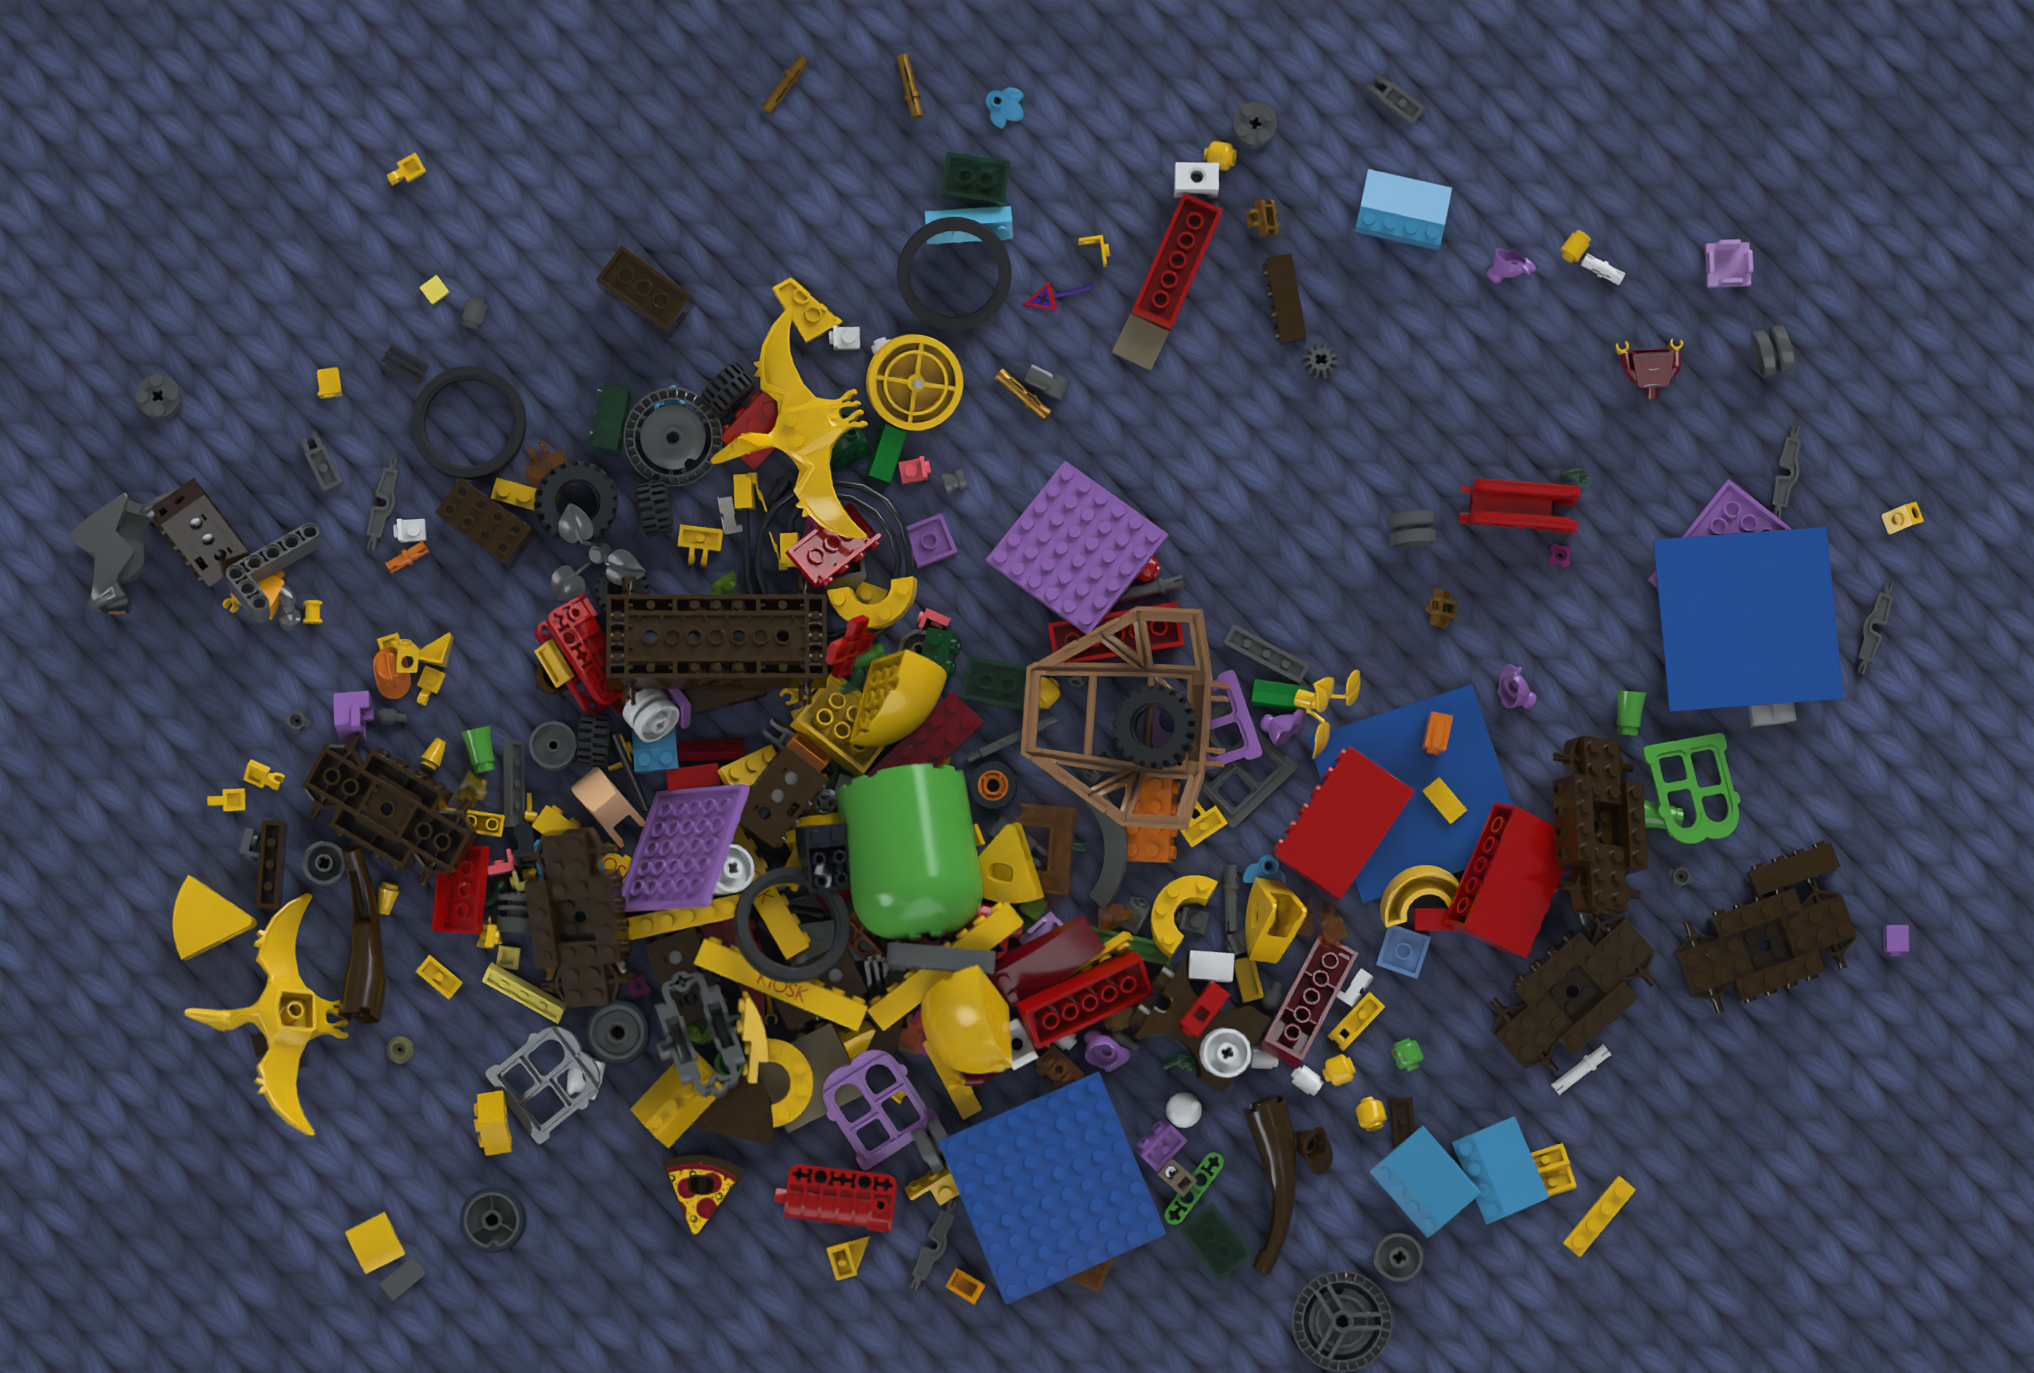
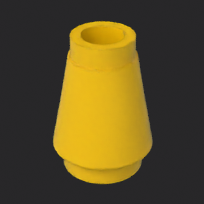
[420,738,447,772]
[377,881,400,915]

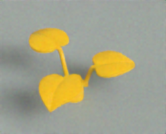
[1294,670,1360,759]

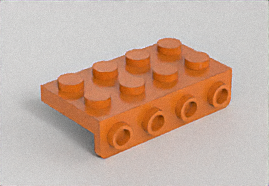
[1125,777,1180,864]

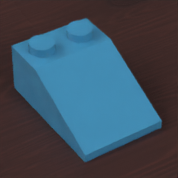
[632,725,680,774]

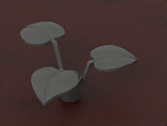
[551,503,646,601]

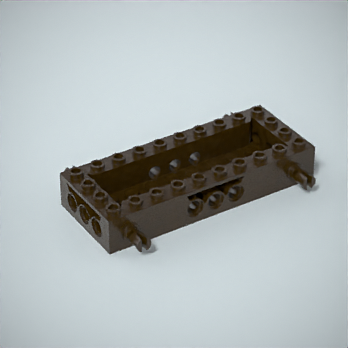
[606,577,827,706]

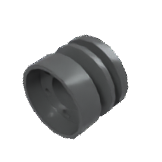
[496,892,532,935]

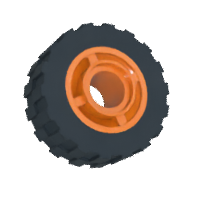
[969,761,1017,810]

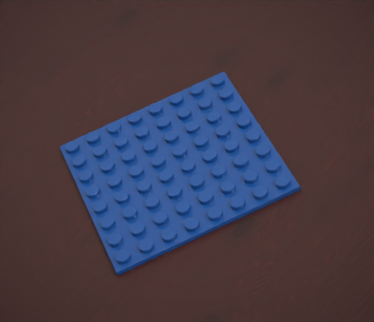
[1653,527,1844,712]
[1307,684,1513,903]
[937,1072,1166,1304]

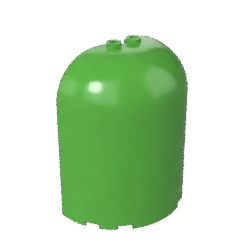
[835,764,984,941]

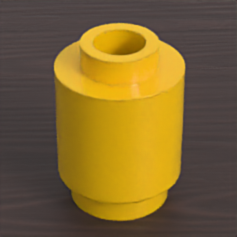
[1560,230,1591,263]

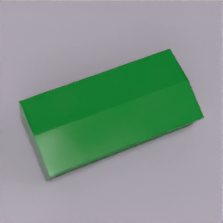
[865,424,907,484]
[1250,679,1308,712]

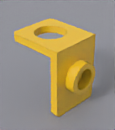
[1078,235,1110,267]
[317,367,342,399]
[1881,502,1924,534]
[391,639,419,673]
[608,734,634,772]

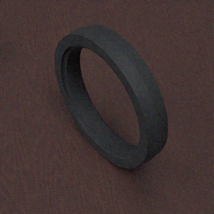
[897,217,1012,331]
[412,366,526,480]
[733,867,850,983]

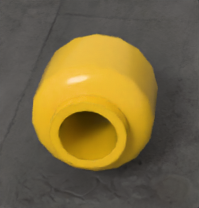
[1204,141,1237,171]
[1039,677,1060,709]
[1322,1054,1356,1086]
[1355,1097,1387,1131]

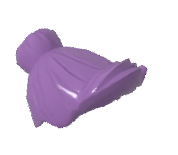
[1487,249,1536,284]
[1497,664,1536,709]
[1260,708,1306,747]
[1084,1029,1130,1072]

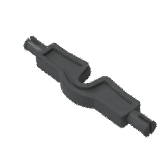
[1771,425,1801,520]
[366,455,400,551]
[1856,580,1895,675]
[967,714,1059,763]
[908,1199,958,1292]

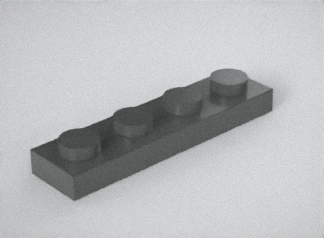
[1223,624,1310,685]
[503,739,525,828]

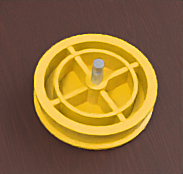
[866,334,963,431]

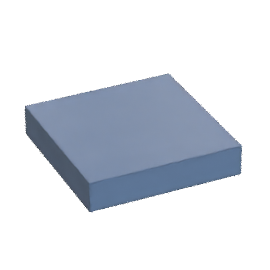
[1375,925,1431,979]

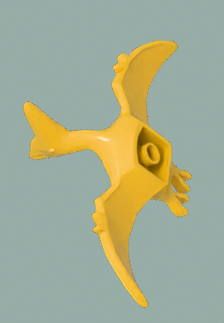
[710,307,868,540]
[184,893,348,1136]

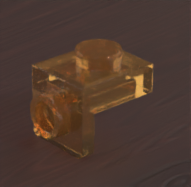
[1098,904,1132,930]

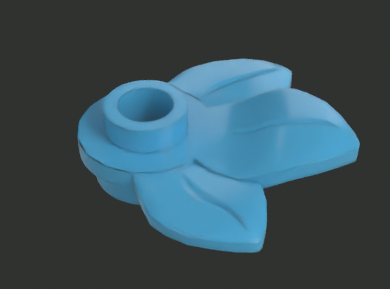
[985,88,1024,128]
[1243,855,1286,883]

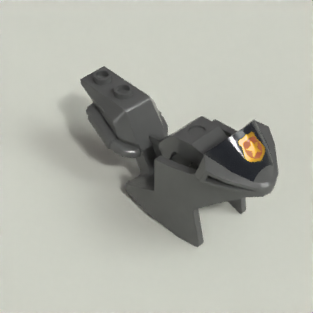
[69,488,209,614]

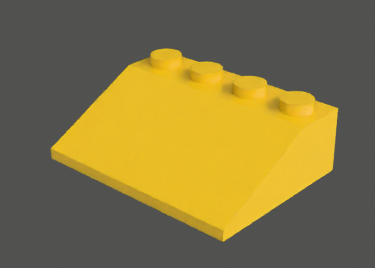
[790,672,885,778]
[630,1049,723,1148]

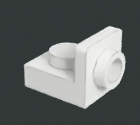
[829,325,860,350]
[394,519,427,543]

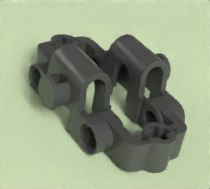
[655,971,746,1098]

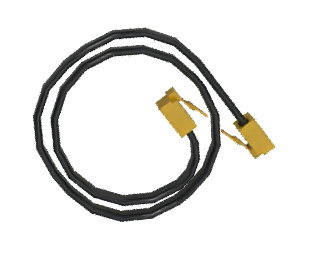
[733,473,914,648]

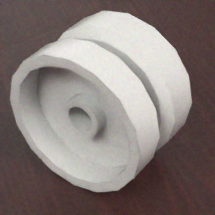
[623,689,680,742]
[713,844,754,896]
[1199,1028,1251,1077]

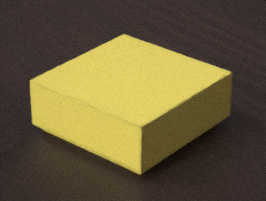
[419,275,450,305]
[496,945,521,970]

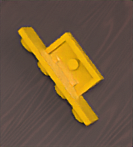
[922,1040,982,1119]
[904,1163,959,1206]

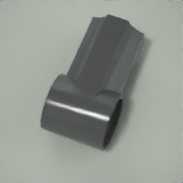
[1024,364,1071,401]

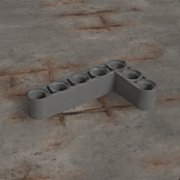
[226,523,321,622]
[886,943,996,975]

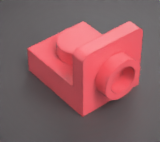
[898,456,931,485]
[916,608,951,630]
[488,849,518,877]

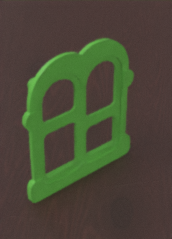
[1642,733,1740,844]

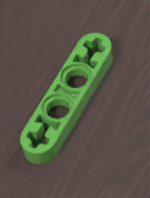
[1164,1152,1224,1225]

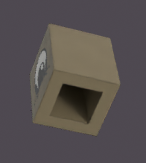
[1157,1158,1197,1197]

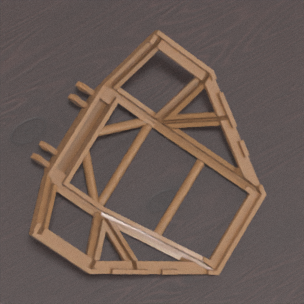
[1021,606,1230,830]

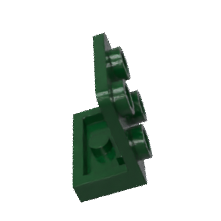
[830,410,872,472]
[921,627,961,681]

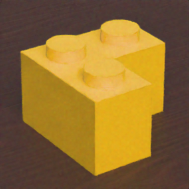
[474,1090,512,1156]

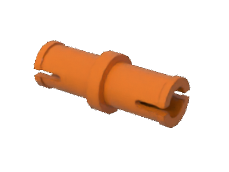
[385,540,430,574]

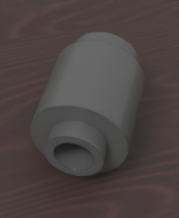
[461,297,488,330]

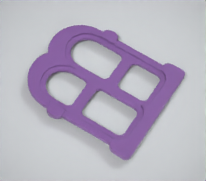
[1144,670,1262,770]
[822,1050,940,1170]

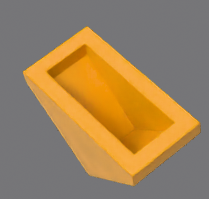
[945,1268,986,1305]

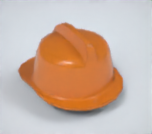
[373,647,411,699]

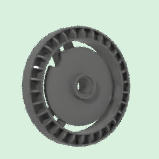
[623,387,722,487]
[1291,1271,1392,1372]

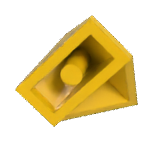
[418,632,454,668]
[832,1021,876,1062]
[827,1236,870,1281]

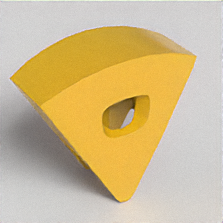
[979,822,1044,903]
[173,875,257,960]
[1245,877,1307,963]

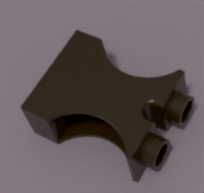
[1127,962,1271,1094]

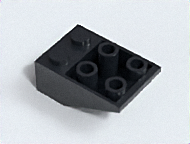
[795,823,851,893]

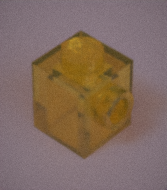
[454,770,488,807]

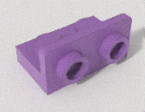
[1134,1118,1188,1173]

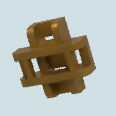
[1246,199,1280,237]
[1426,589,1459,628]

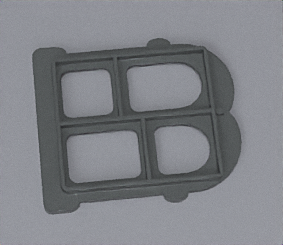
[1178,706,1297,828]
[485,1026,600,1144]

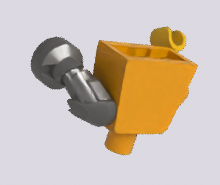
[223,570,301,631]

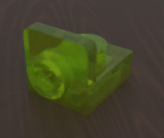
[711,570,738,594]
[1018,899,1048,921]
[686,1025,713,1046]

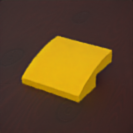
[1531,1143,1577,1197]
[345,1212,405,1274]

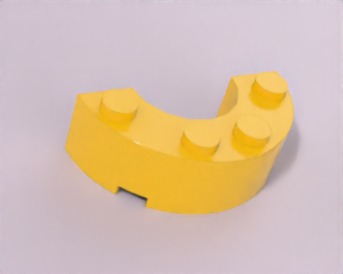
[827,576,917,629]
[1380,865,1459,928]
[1150,875,1218,960]
[767,1039,814,1127]

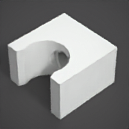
[1174,162,1219,198]
[1187,950,1234,983]
[1010,1018,1040,1070]

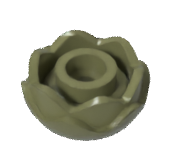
[386,1036,414,1064]

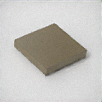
[1112,313,1169,371]

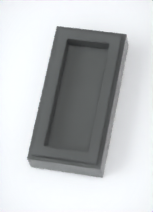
[379,1256,428,1301]

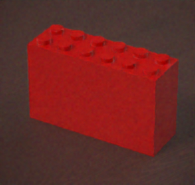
[1273,746,1415,902]
[1443,802,1566,958]

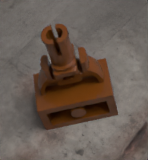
[1035,1045,1085,1090]

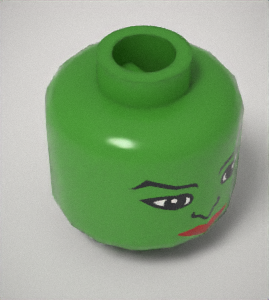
[1392,1038,1423,1072]

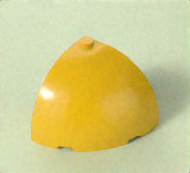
[849,650,947,747]
[921,965,1013,1074]

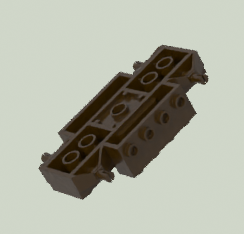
[302,732,478,886]
[1552,735,1648,916]
[522,827,636,1008]
[1673,877,1857,1014]
[1489,913,1657,1075]

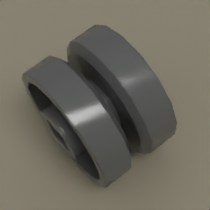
[1750,324,1794,378]
[1387,510,1437,548]
[529,721,577,771]
[911,1117,948,1174]
[1373,1233,1423,1281]

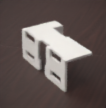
[717,496,742,535]
[1336,969,1374,1009]

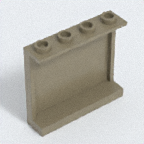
[758,1021,863,1133]

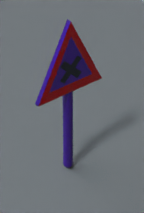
[1022,281,1093,312]

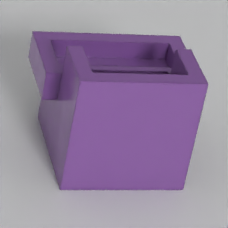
[334,691,374,744]

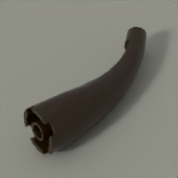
[338,845,386,1024]
[1242,1094,1297,1275]

